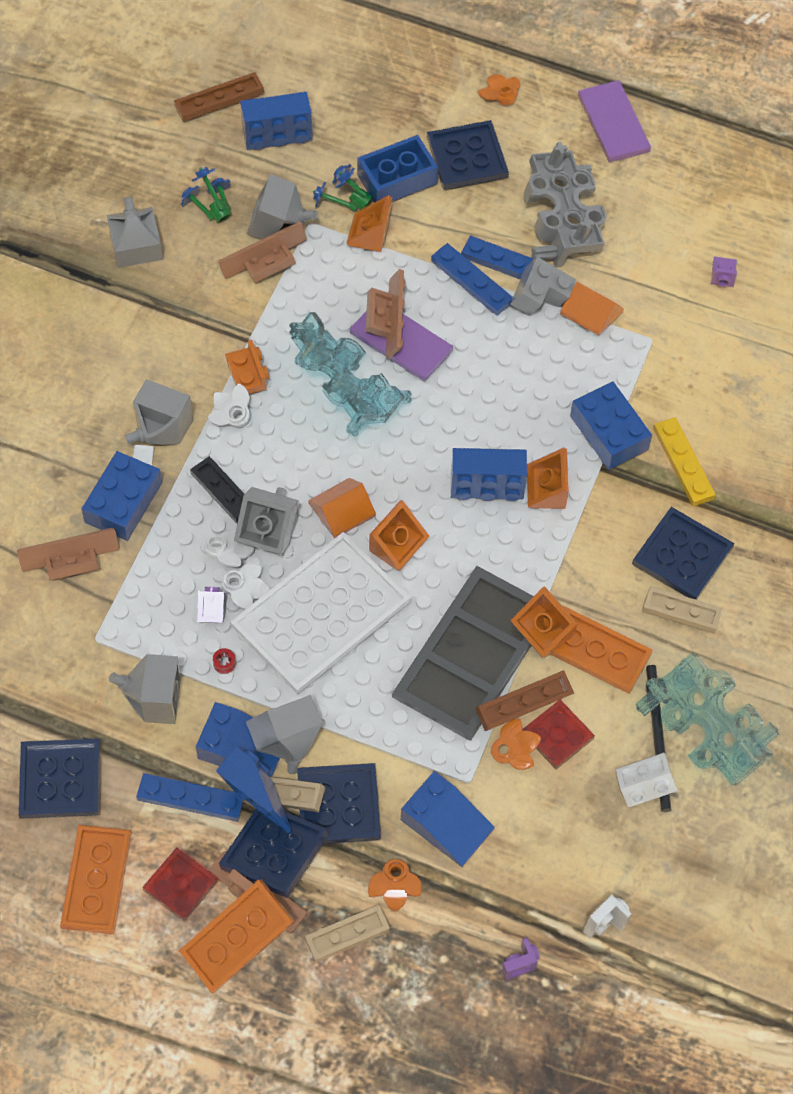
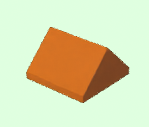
[347,195,392,252]
[560,282,624,335]
[527,447,569,509]
[308,478,376,539]
[369,500,429,571]
[510,586,578,658]

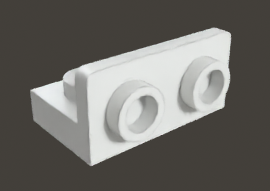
[615,753,677,807]
[583,895,631,939]

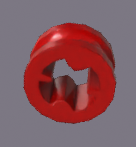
[213,648,236,674]

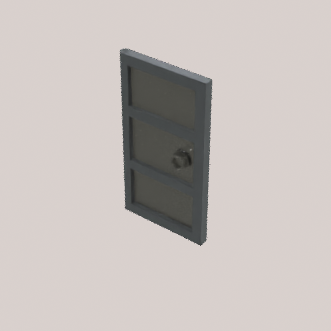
[392,566,534,741]

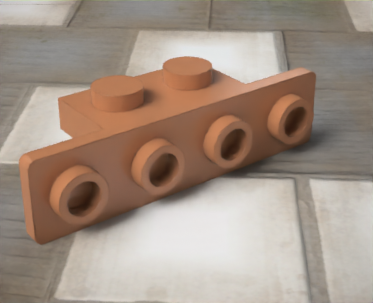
[218,222,307,283]
[365,269,406,358]
[17,528,119,580]
[209,851,307,934]

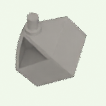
[247,174,318,239]
[107,196,163,268]
[125,379,193,444]
[234,487,299,555]
[109,654,181,724]
[246,695,322,774]

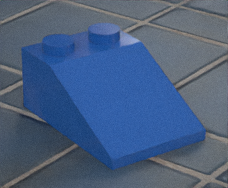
[196,702,280,777]
[216,747,292,834]
[400,771,495,867]

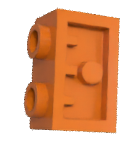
[225,340,269,394]

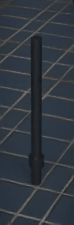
[646,665,671,812]

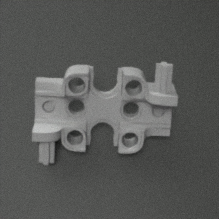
[524,142,607,267]

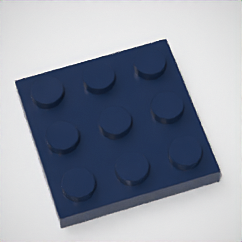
[427,120,509,190]
[632,506,735,600]
[18,738,100,819]
[297,763,381,844]
[218,809,329,898]

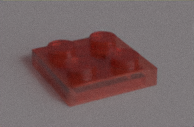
[522,699,595,770]
[142,847,218,922]

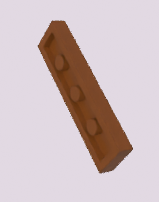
[174,72,264,122]
[475,670,574,732]

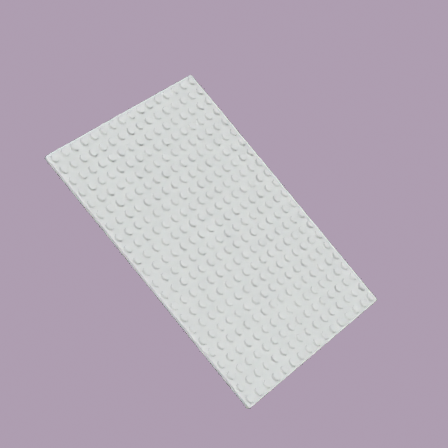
[95,223,652,784]

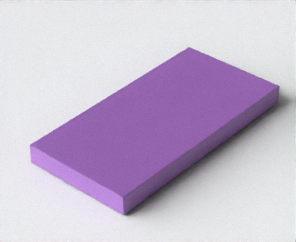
[578,80,651,162]
[350,312,453,382]

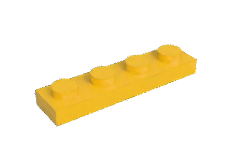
[653,417,716,507]

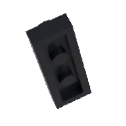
[190,456,244,523]

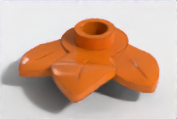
[477,74,521,105]
[491,719,541,770]
[368,859,421,912]

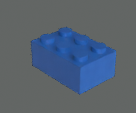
[240,91,312,150]
[357,135,438,203]
[570,381,652,470]
[451,448,527,501]
[81,451,162,541]

